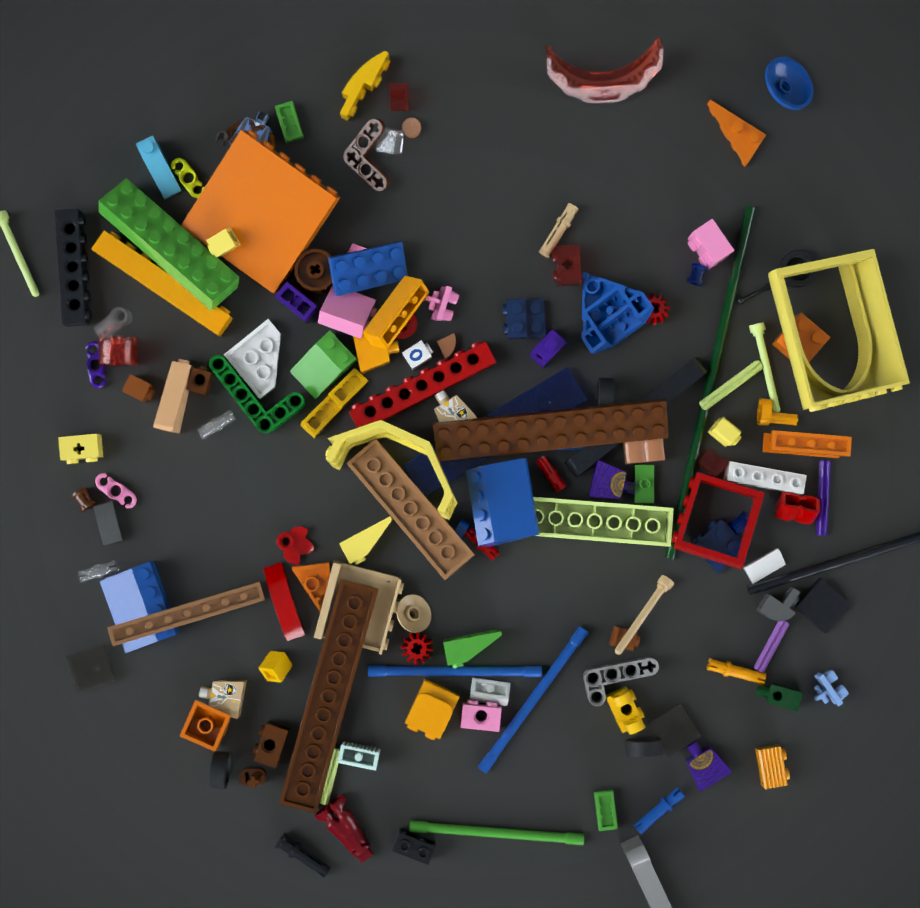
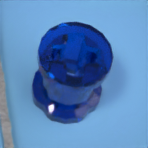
[686,263,708,287]
[728,511,748,536]

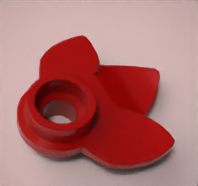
[276,526,314,565]

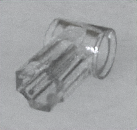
[94,307,132,341]

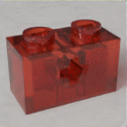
[552,244,582,287]

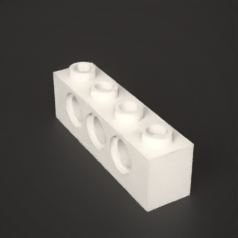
[723,461,807,495]

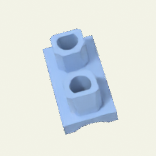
[813,670,849,706]

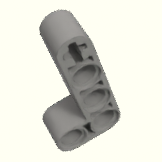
[583,656,659,706]

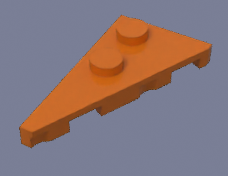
[707,100,766,167]
[292,562,330,611]

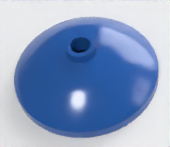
[765,57,814,110]

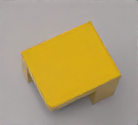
[259,651,292,682]

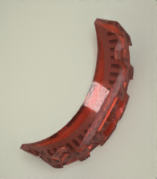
[546,37,663,104]

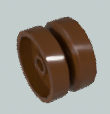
[295,249,333,295]

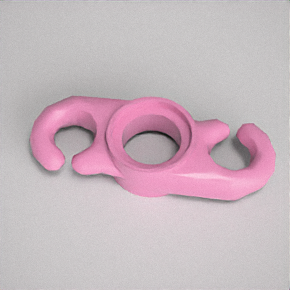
[95,473,137,509]

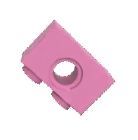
[461,699,502,732]

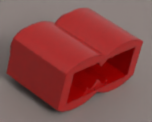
[775,492,820,524]

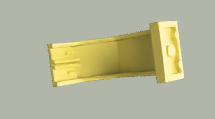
[325,420,457,520]

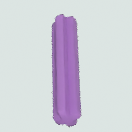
[754,621,789,673]

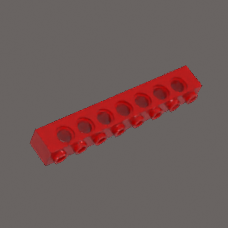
[349,341,496,428]

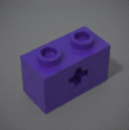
[275,282,319,323]

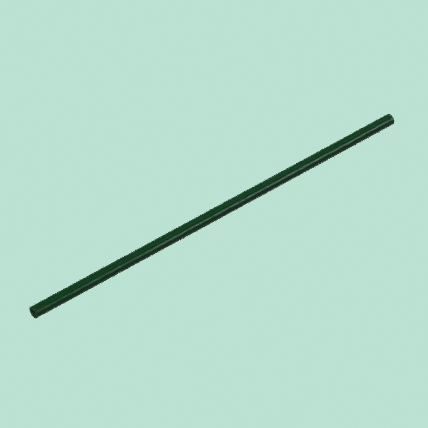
[665,206,756,560]

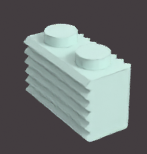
[338,741,380,771]

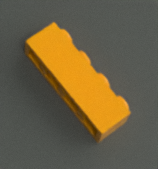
[362,276,429,349]

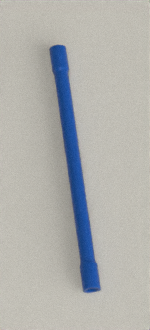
[477,626,589,774]
[368,665,542,677]

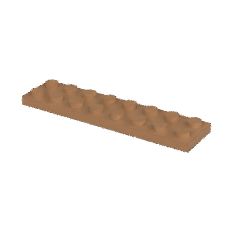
[346,438,475,580]

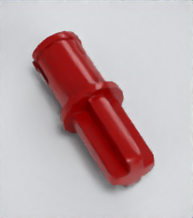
[536,456,567,493]

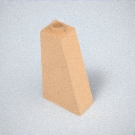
[153,359,194,434]

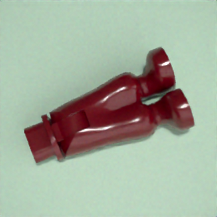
[314,794,374,863]

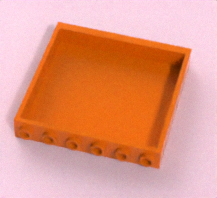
[181,129,340,294]

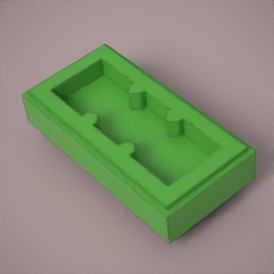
[275,101,304,143]
[634,465,654,503]
[593,789,618,831]

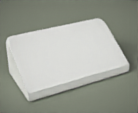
[743,548,786,584]
[470,678,511,706]

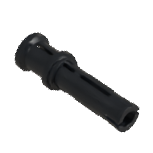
[275,832,331,878]

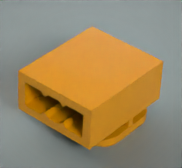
[405,679,460,740]

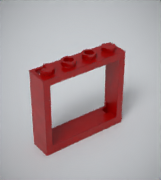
[671,472,765,569]

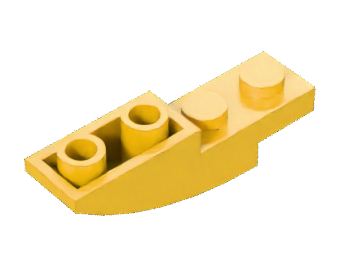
[340,51,390,121]

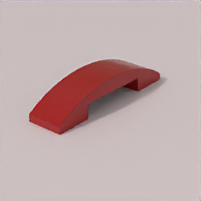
[263,562,306,641]

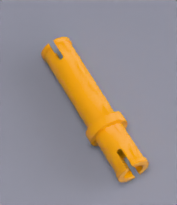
[707,658,766,685]

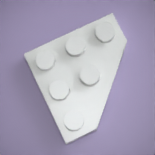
[224,319,281,400]

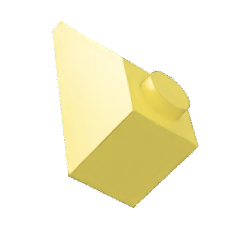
[339,516,393,565]

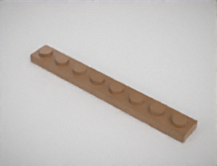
[107,582,265,647]

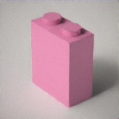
[318,285,377,339]

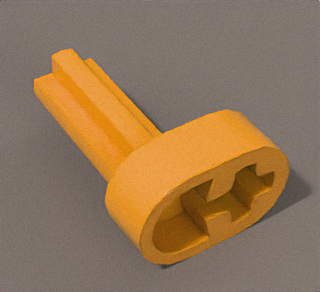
[757,398,798,426]

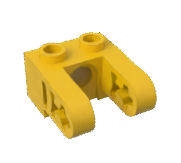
[606,686,645,734]

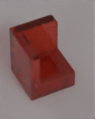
[389,83,409,111]
[697,449,729,478]

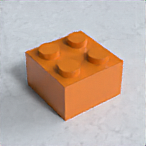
[772,312,830,362]

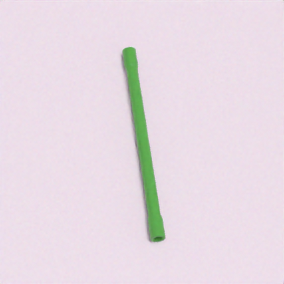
[409,820,584,845]

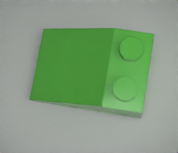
[290,331,357,399]
[443,629,502,668]

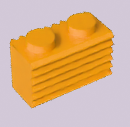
[755,744,790,789]

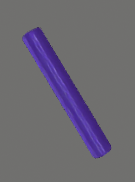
[816,460,831,536]

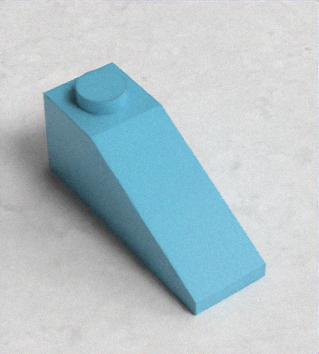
[136,135,182,200]

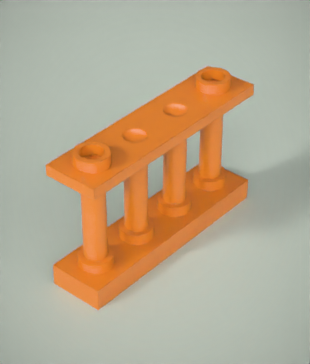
[762,430,852,458]

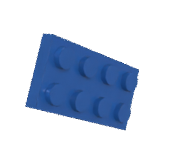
[328,241,408,296]

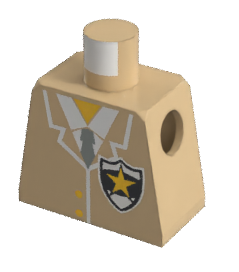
[434,390,477,422]
[199,679,247,719]

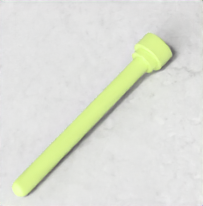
[0,210,39,297]
[749,322,780,412]

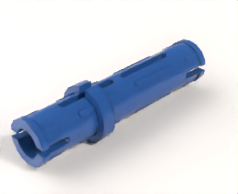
[633,787,685,835]

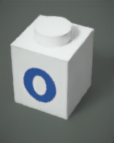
[402,340,433,370]

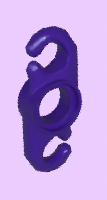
[86,341,107,389]

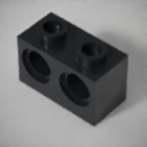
[392,828,436,865]

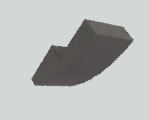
[93,501,123,545]

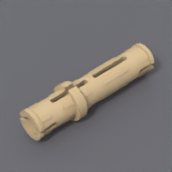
[538,203,579,258]

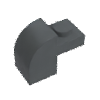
[756,587,800,621]

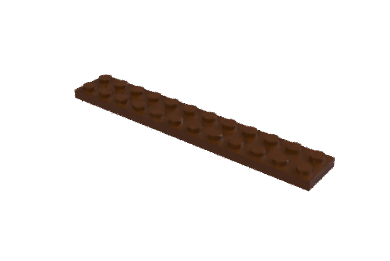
[433,399,669,461]
[279,579,379,813]

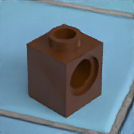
[186,366,214,396]

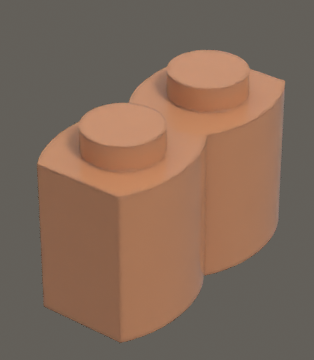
[623,439,665,464]

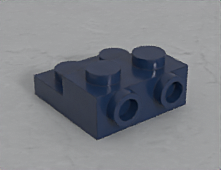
[502,299,546,340]
[693,519,741,574]

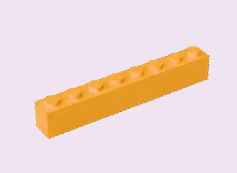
[91,231,233,337]

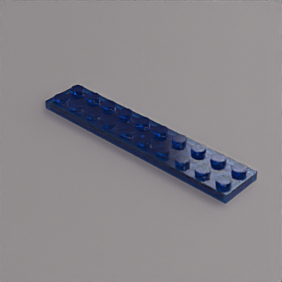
[403,367,587,497]

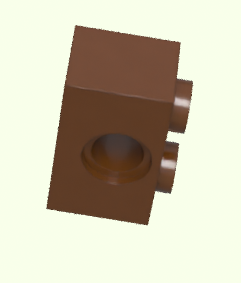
[252,721,290,768]

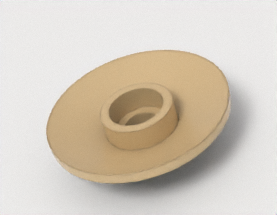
[396,594,431,633]

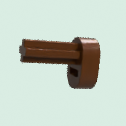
[239,767,267,788]

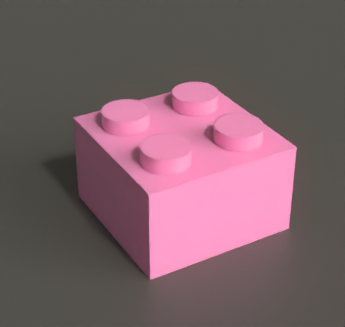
[688,219,734,270]

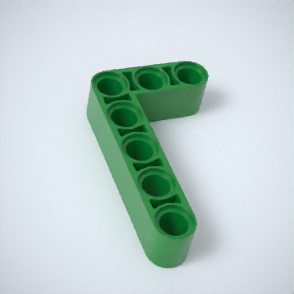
[209,355,306,434]

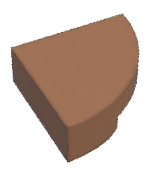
[437,333,456,358]

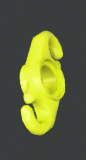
[171,158,205,199]

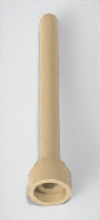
[615,575,674,655]

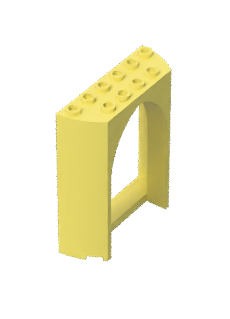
[768,249,910,412]

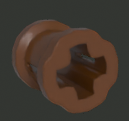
[71,487,96,512]

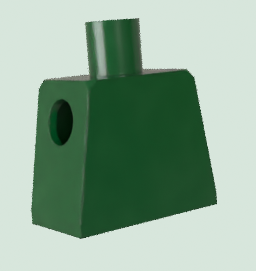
[755,682,803,712]

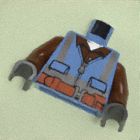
[216,111,276,150]

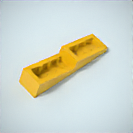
[300,368,368,438]

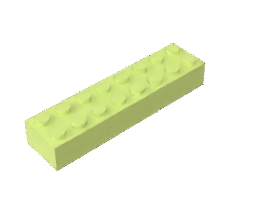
[533,497,674,547]

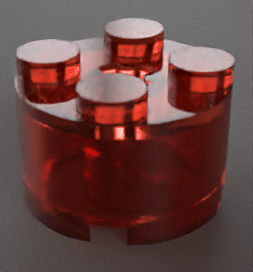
[98,336,138,366]

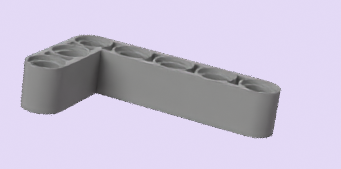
[621,835,672,908]

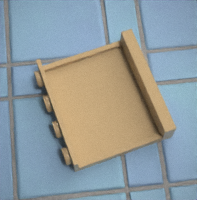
[314,560,404,655]

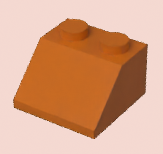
[180,700,231,752]

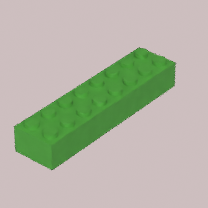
[99,178,239,311]

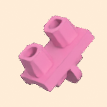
[425,286,459,321]

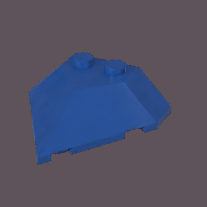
[582,272,654,354]

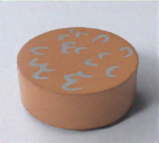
[402,118,421,138]

